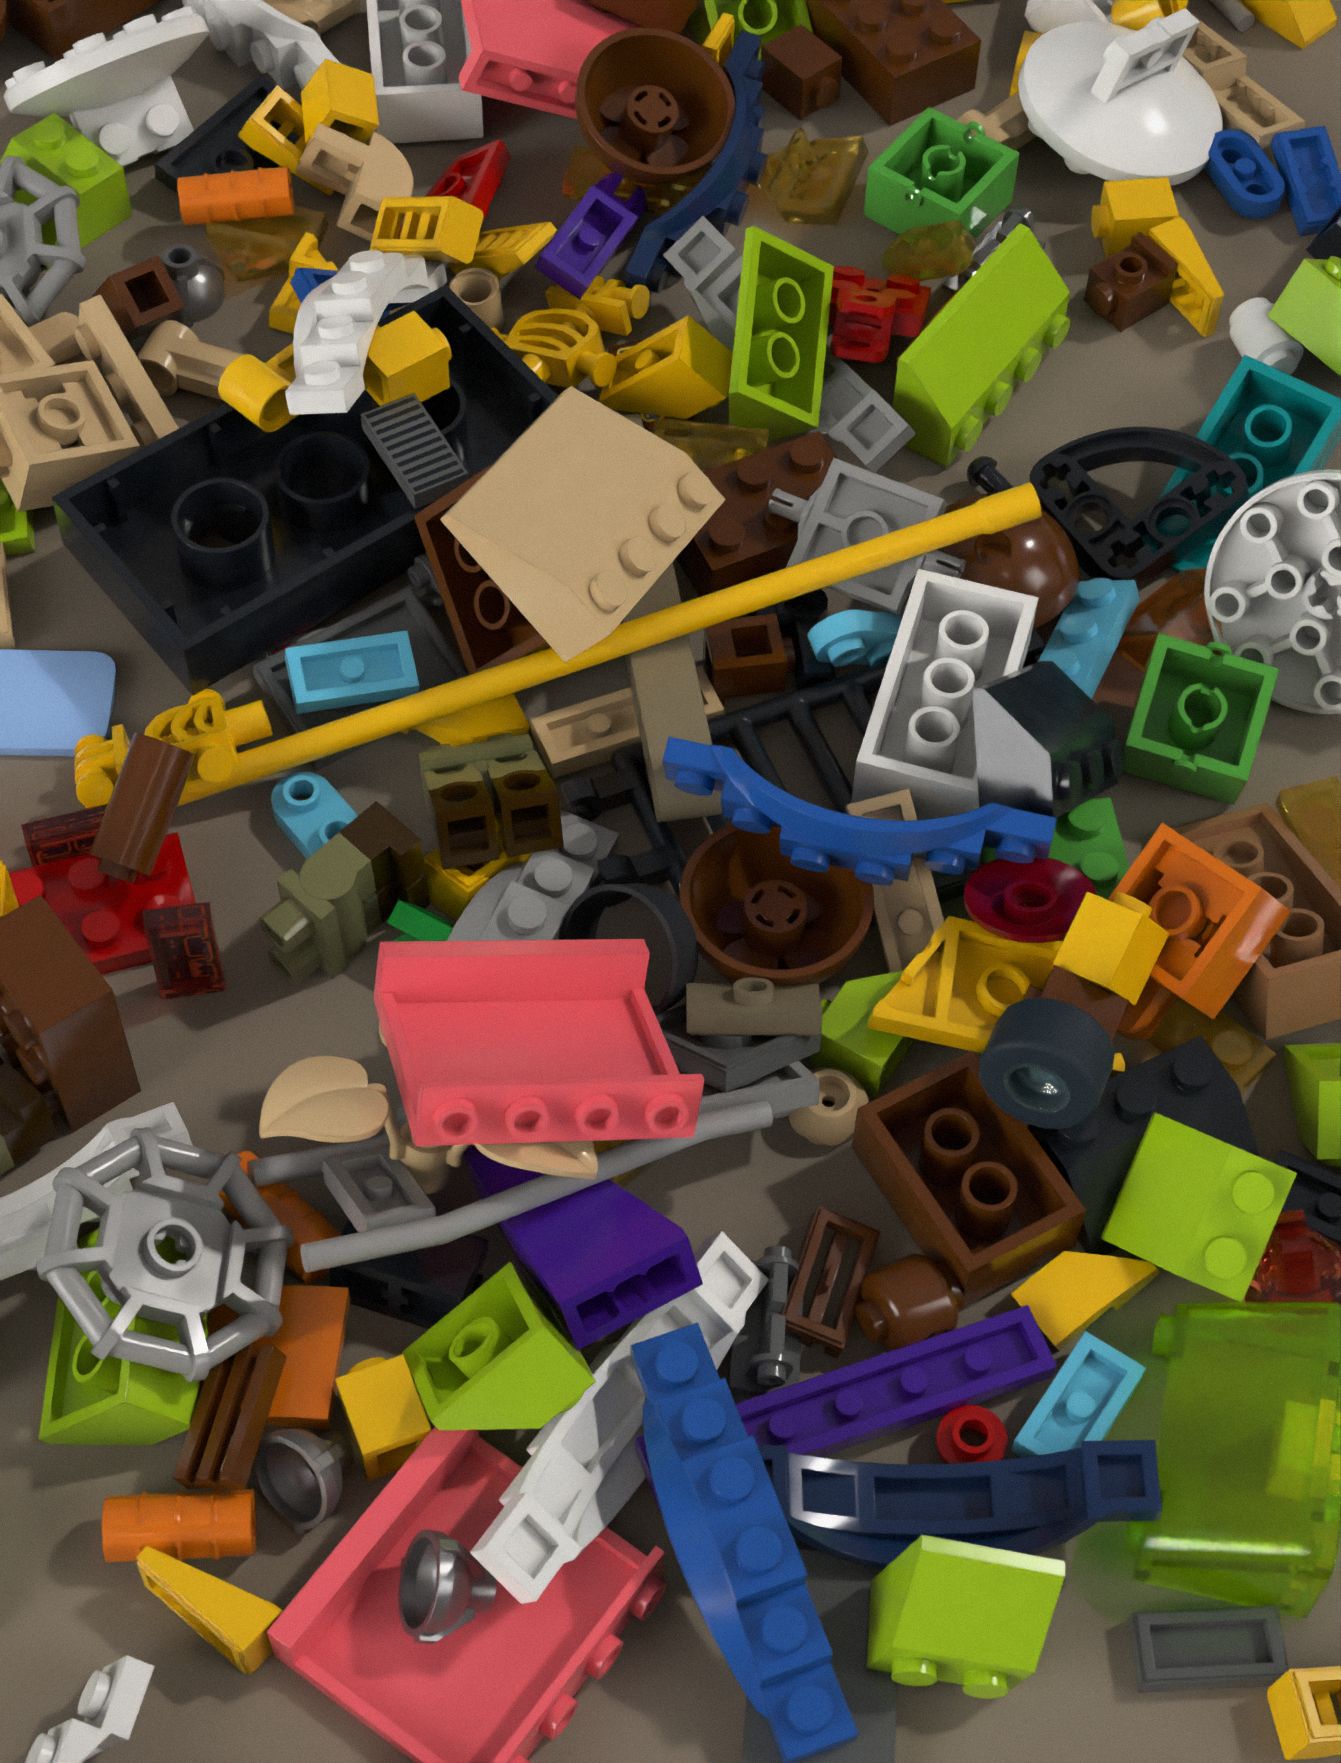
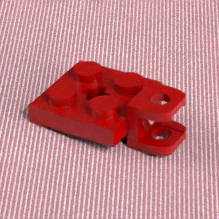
[828,266,932,363]

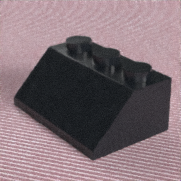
[972,661,1124,818]
[1028,1035,1260,1255]

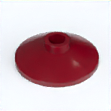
[964,857,1097,943]

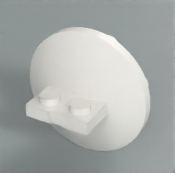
[3,6,209,167]
[1018,8,1222,186]
[1204,469,1341,714]

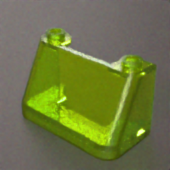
[1123,1302,1341,1619]

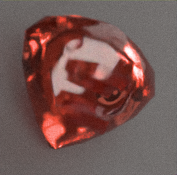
[1237,1209,1341,1331]

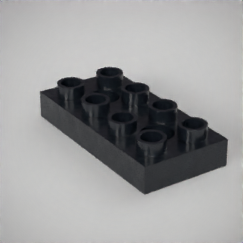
[51,285,559,695]

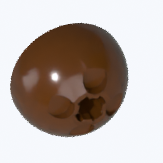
[575,28,735,184]
[905,493,1080,630]
[680,823,874,986]

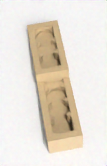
[1182,15,1305,167]

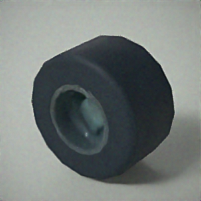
[979,998,1115,1129]

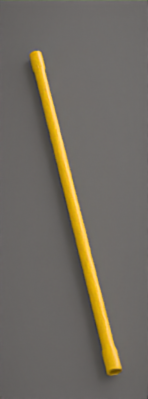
[85,482,1042,835]

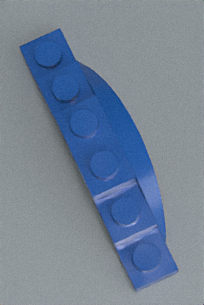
[663,737,1057,886]
[630,1322,859,1763]

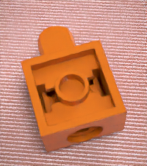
[1108,823,1291,1040]

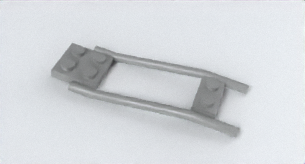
[247,1061,820,1273]

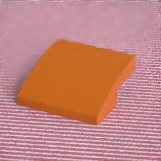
[199,1285,351,1431]

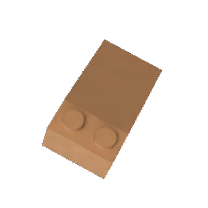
[1153,803,1341,1040]

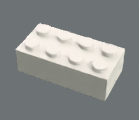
[366,0,484,143]
[851,569,1039,820]

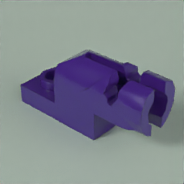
[534,173,647,300]

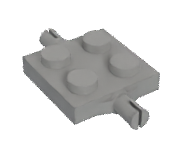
[768,458,966,616]

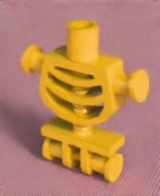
[490,275,650,388]
[74,689,273,809]

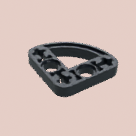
[1030,427,1249,589]

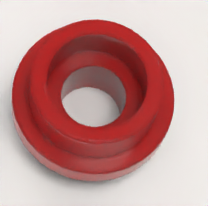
[935,1405,1008,1464]

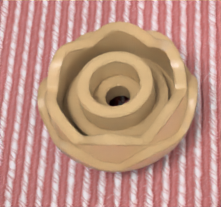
[789,1067,869,1146]

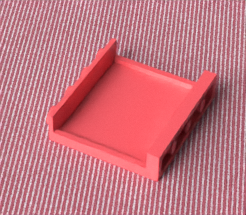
[458,0,640,119]
[373,939,705,1146]
[267,1426,667,1763]

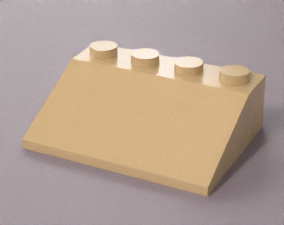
[440,386,725,663]

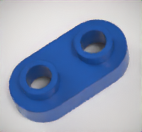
[1205,129,1285,219]

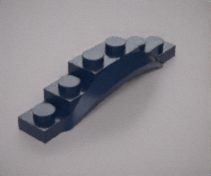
[624,30,768,294]
[757,1440,1162,1569]

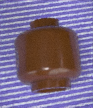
[855,1253,964,1352]

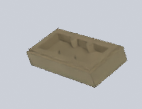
[686,977,822,1036]

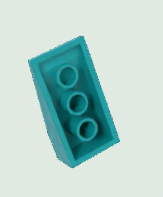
[1142,355,1341,586]

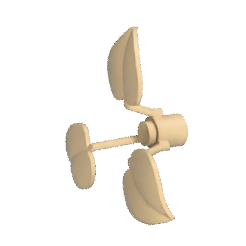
[259,1021,598,1194]

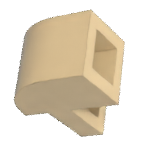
[296,123,413,242]

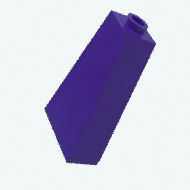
[463,1145,703,1350]

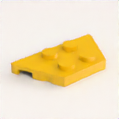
[867,916,1125,1079]

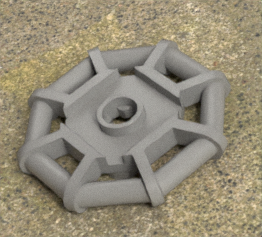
[0,156,87,327]
[36,1127,295,1382]

